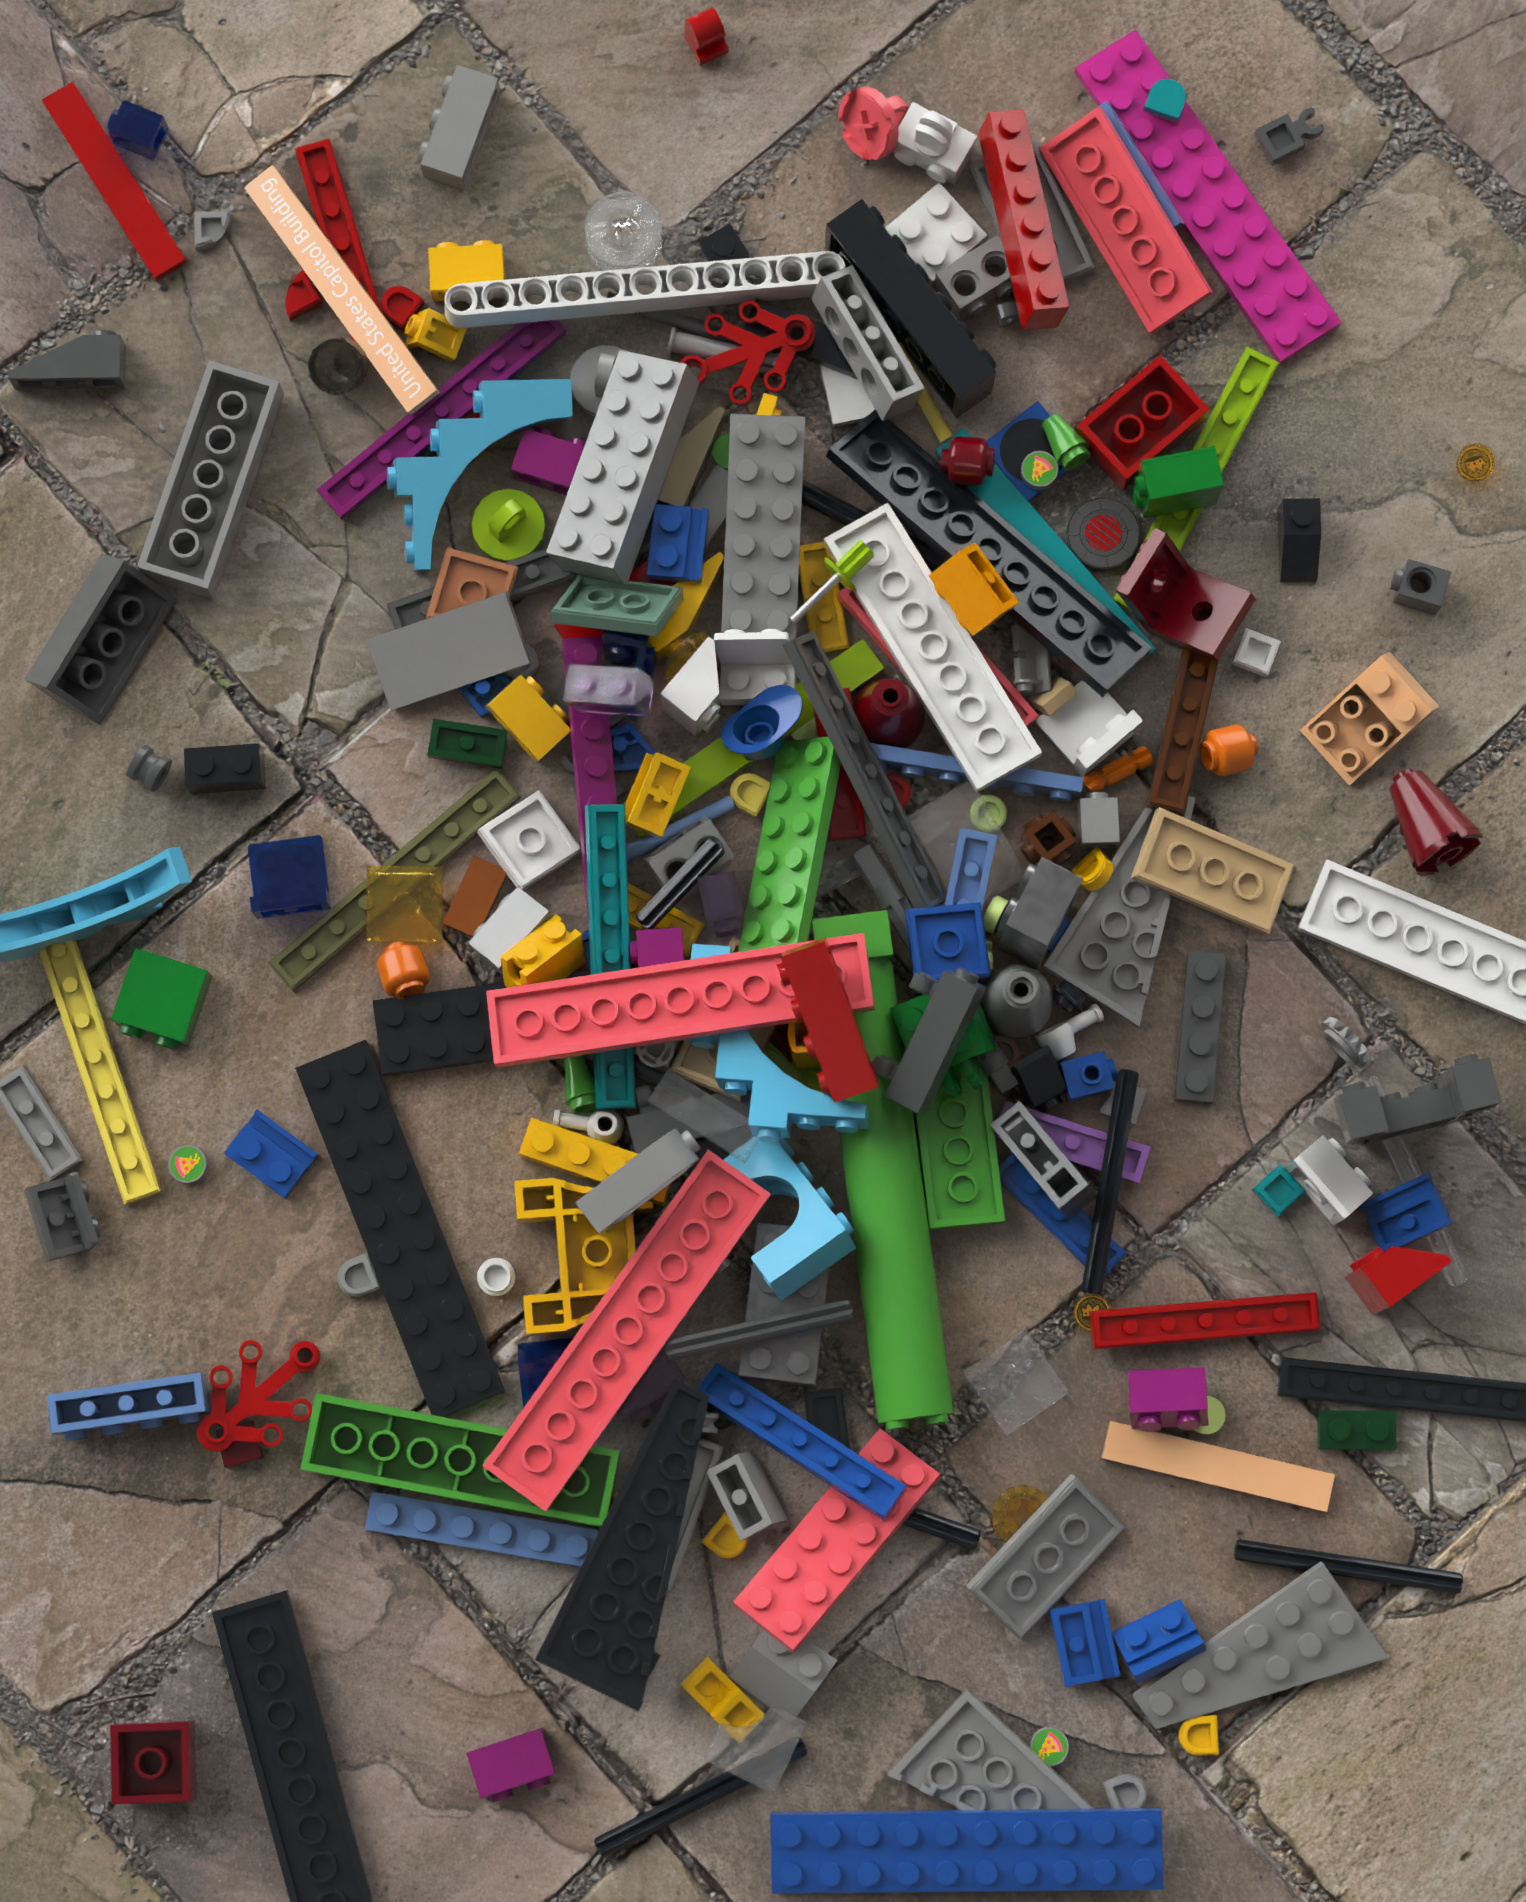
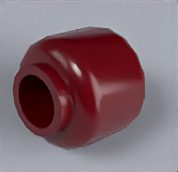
[941,437,994,486]

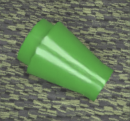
[1042,414,1091,471]
[563,1055,596,1114]

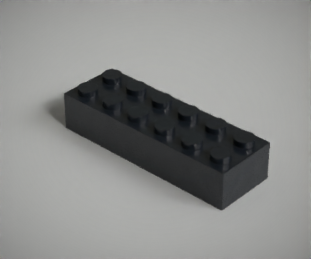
[825,199,997,418]

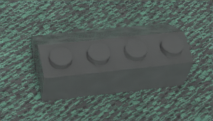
[25,553,177,725]

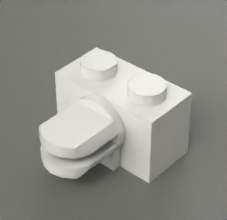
[892,102,977,185]

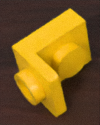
[405,308,467,362]

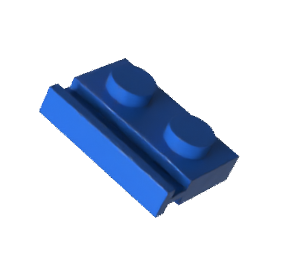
[647,504,709,584]
[224,1109,319,1199]
[1360,1173,1453,1251]
[1049,1599,1120,1687]
[1112,1599,1206,1684]

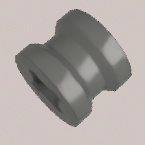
[126,745,172,792]

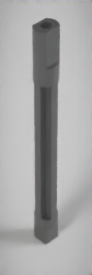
[850,843,1019,1095]

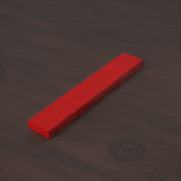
[42,81,187,281]
[294,138,382,354]
[1089,1292,1320,1350]

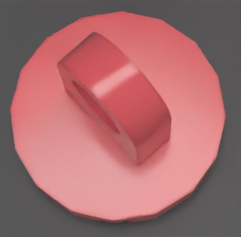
[838,86,909,161]

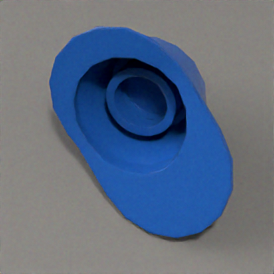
[722,685,803,761]

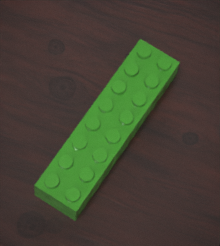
[300,1393,621,1527]

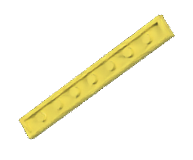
[39,940,162,1205]

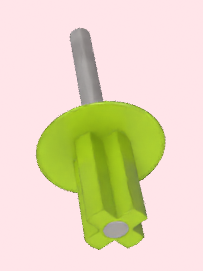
[790,540,874,624]

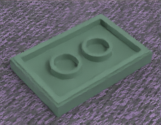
[551,575,684,636]

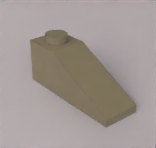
[656,407,725,507]

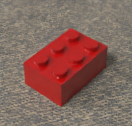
[1075,355,1210,492]

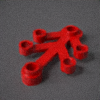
[679,300,816,406]
[197,1340,320,1452]

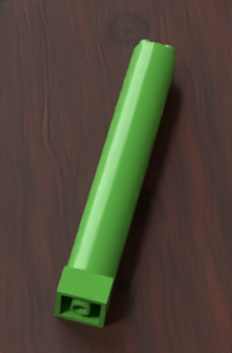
[810,910,954,1431]

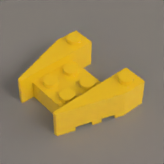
[514,1178,653,1337]

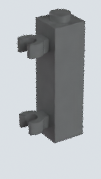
[872,967,987,1113]
[626,1085,752,1154]

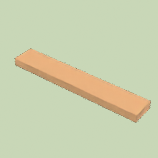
[1101,1421,1335,1512]

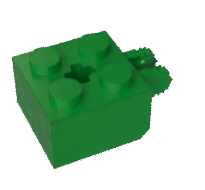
[890,994,996,1099]

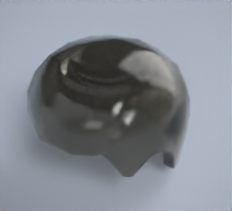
[307,337,369,395]

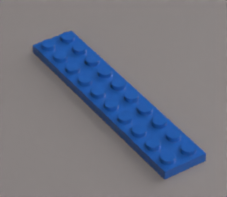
[770,1808,1164,1893]

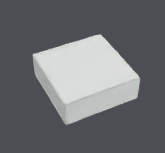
[1232,628,1281,678]

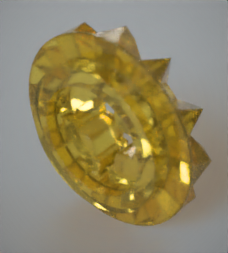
[664,631,710,681]
[992,1485,1048,1542]

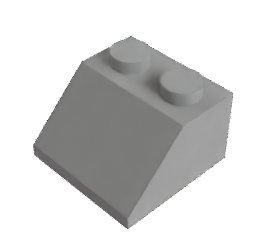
[729,1630,837,1723]

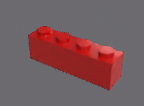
[777,937,879,1103]

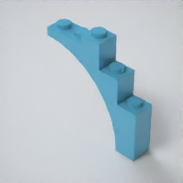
[387,379,573,572]
[0,847,192,963]
[686,944,870,1142]

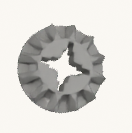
[1321,1017,1370,1068]

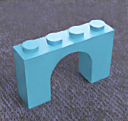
[723,1136,856,1301]

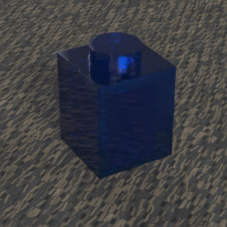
[107,100,169,161]

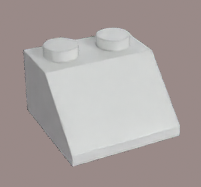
[660,636,721,737]
[1284,1135,1373,1226]

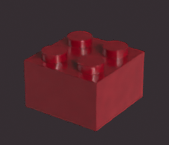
[110,1720,197,1805]

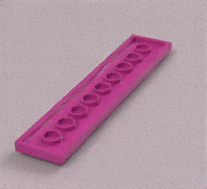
[1074,29,1341,365]

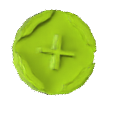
[471,488,546,563]

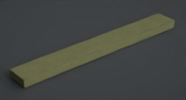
[268,768,521,992]

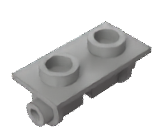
[1010,621,1052,698]

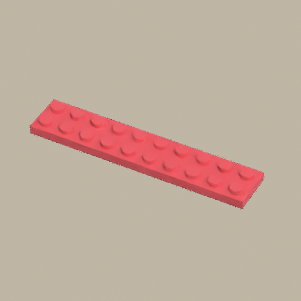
[486,933,875,1068]
[483,1150,771,1512]

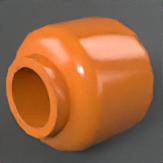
[1199,724,1258,777]
[376,942,430,1000]

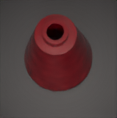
[852,679,925,748]
[1390,768,1483,876]

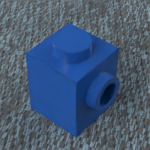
[1058,1051,1117,1103]

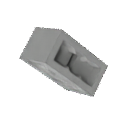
[934,235,1013,320]
[642,816,735,899]

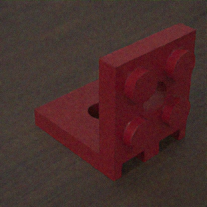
[1116,528,1256,661]

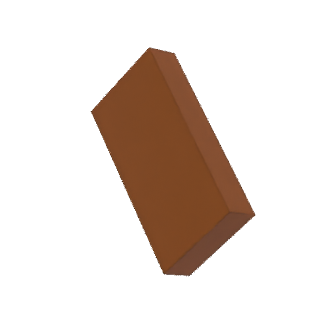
[442,856,508,938]

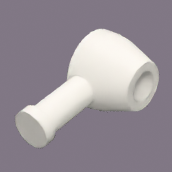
[1035,1004,1104,1061]
[553,1108,624,1145]

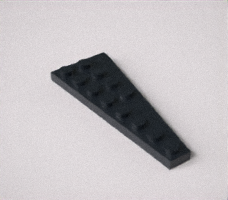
[535,1379,709,1712]

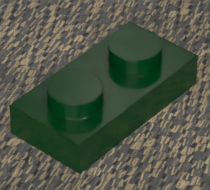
[427,719,508,769]
[1317,1411,1397,1450]

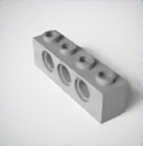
[811,265,924,421]

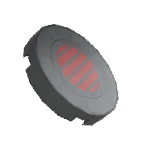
[1066,497,1140,571]

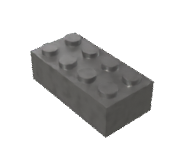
[995,857,1083,970]
[738,1222,829,1387]

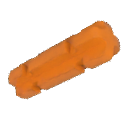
[1083,746,1153,793]

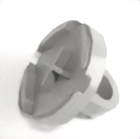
[570,345,627,417]

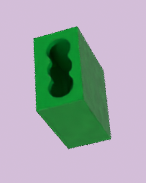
[1131,446,1224,519]
[111,948,212,1050]

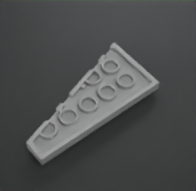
[1043,795,1195,1028]
[1131,1561,1388,1729]
[887,1689,1095,1810]

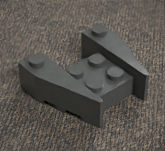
[1334,1054,1502,1147]

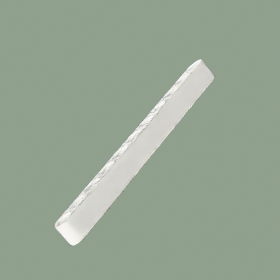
[444,251,845,328]

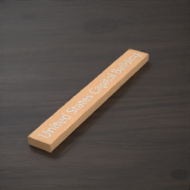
[244,165,440,415]

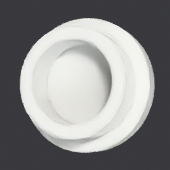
[477,1258,516,1296]

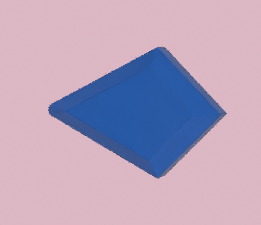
[458,673,513,718]
[611,723,656,772]

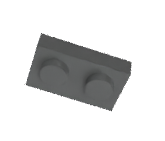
[24,1172,100,1262]

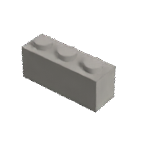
[417,65,501,190]

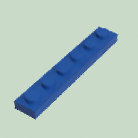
[697,1363,906,1521]

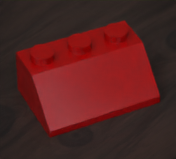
[1345,1246,1452,1315]

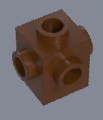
[1020,811,1076,866]

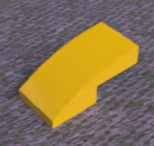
[681,1656,766,1743]

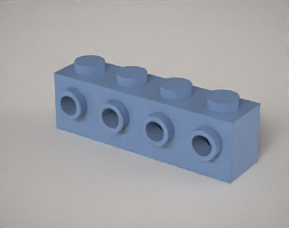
[47,1373,211,1441]

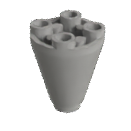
[980,964,1054,1039]

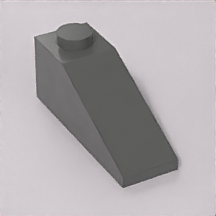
[8,330,126,390]
[990,1101,1097,1220]

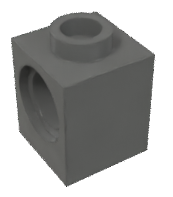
[1390,559,1451,615]

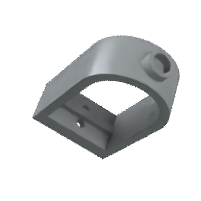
[575,1128,701,1235]

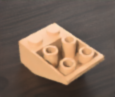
[1300,652,1440,786]

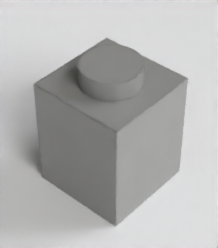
[1077,792,1120,850]

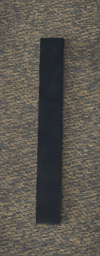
[1277,1357,1526,1422]

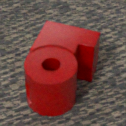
[684,7,729,66]

